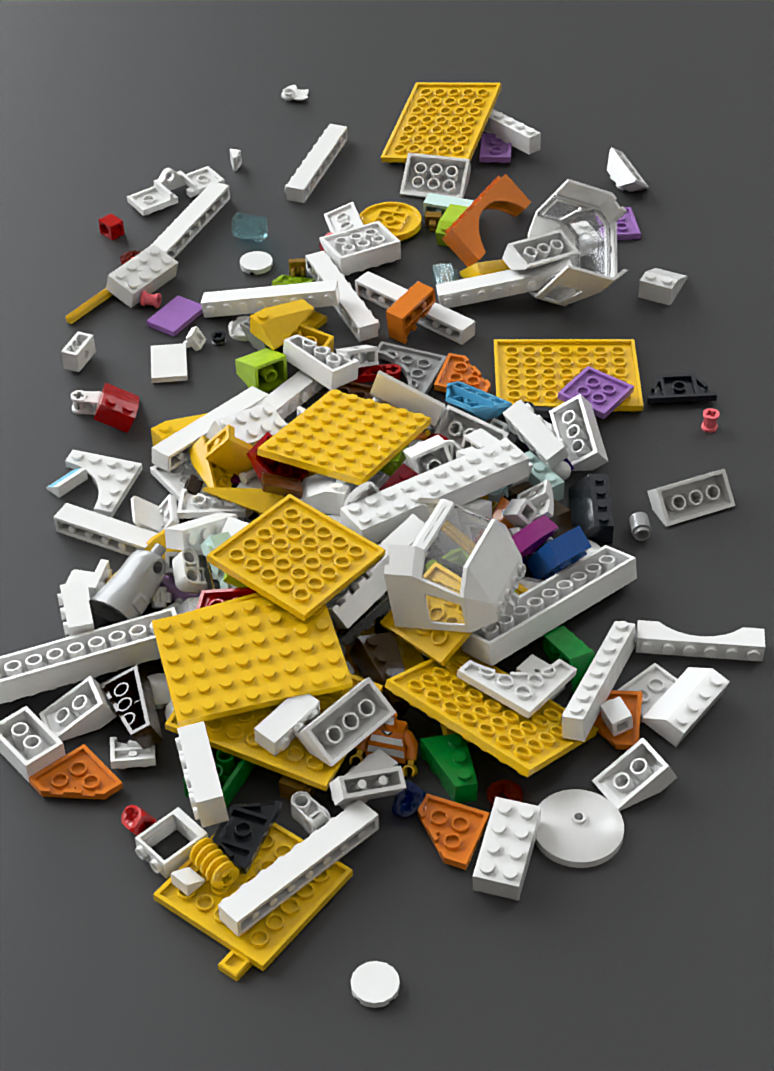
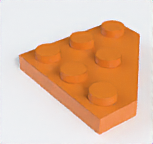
[434,353,491,393]
[593,690,643,750]
[28,744,123,800]
[418,793,490,870]

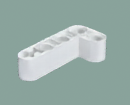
[172,548,221,593]

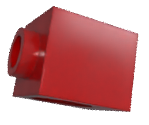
[98,213,125,241]

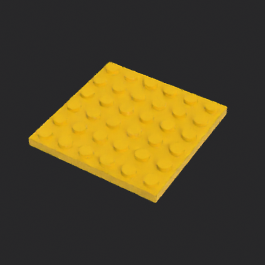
[207,494,385,621]
[153,804,353,971]

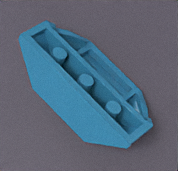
[445,381,512,422]

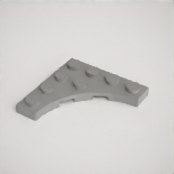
[378,341,447,395]

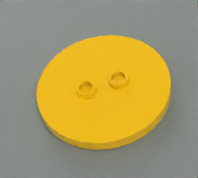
[359,202,422,241]

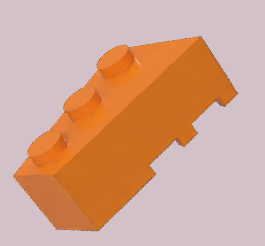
[385,281,436,344]

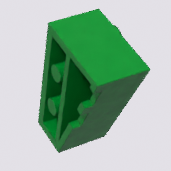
[542,625,596,694]
[420,733,478,803]

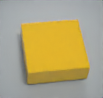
[218,949,252,982]

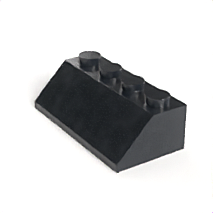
[568,473,614,543]

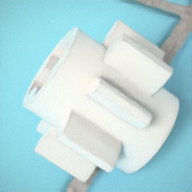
[150,587,172,609]

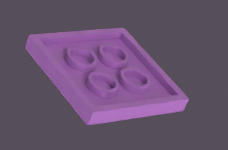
[557,366,634,419]

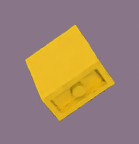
[205,424,253,476]

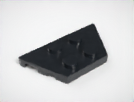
[647,373,717,404]
[212,801,282,874]

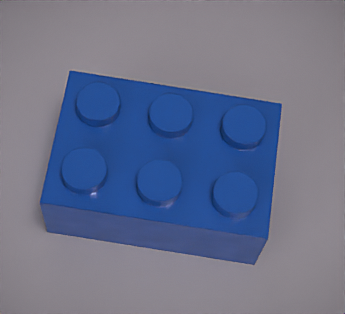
[525,526,592,580]

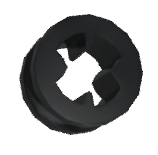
[211,331,227,346]

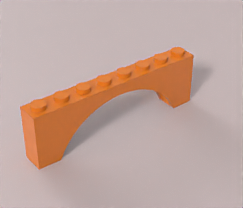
[442,174,531,267]

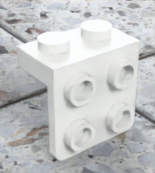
[131,494,179,533]
[66,559,112,600]

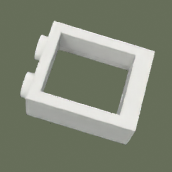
[135,807,208,879]

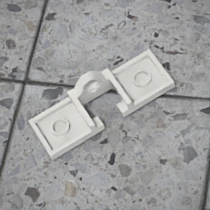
[127,166,225,216]

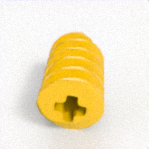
[189,837,239,889]

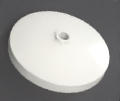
[535,789,624,868]

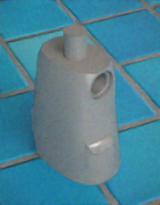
[89,543,168,624]

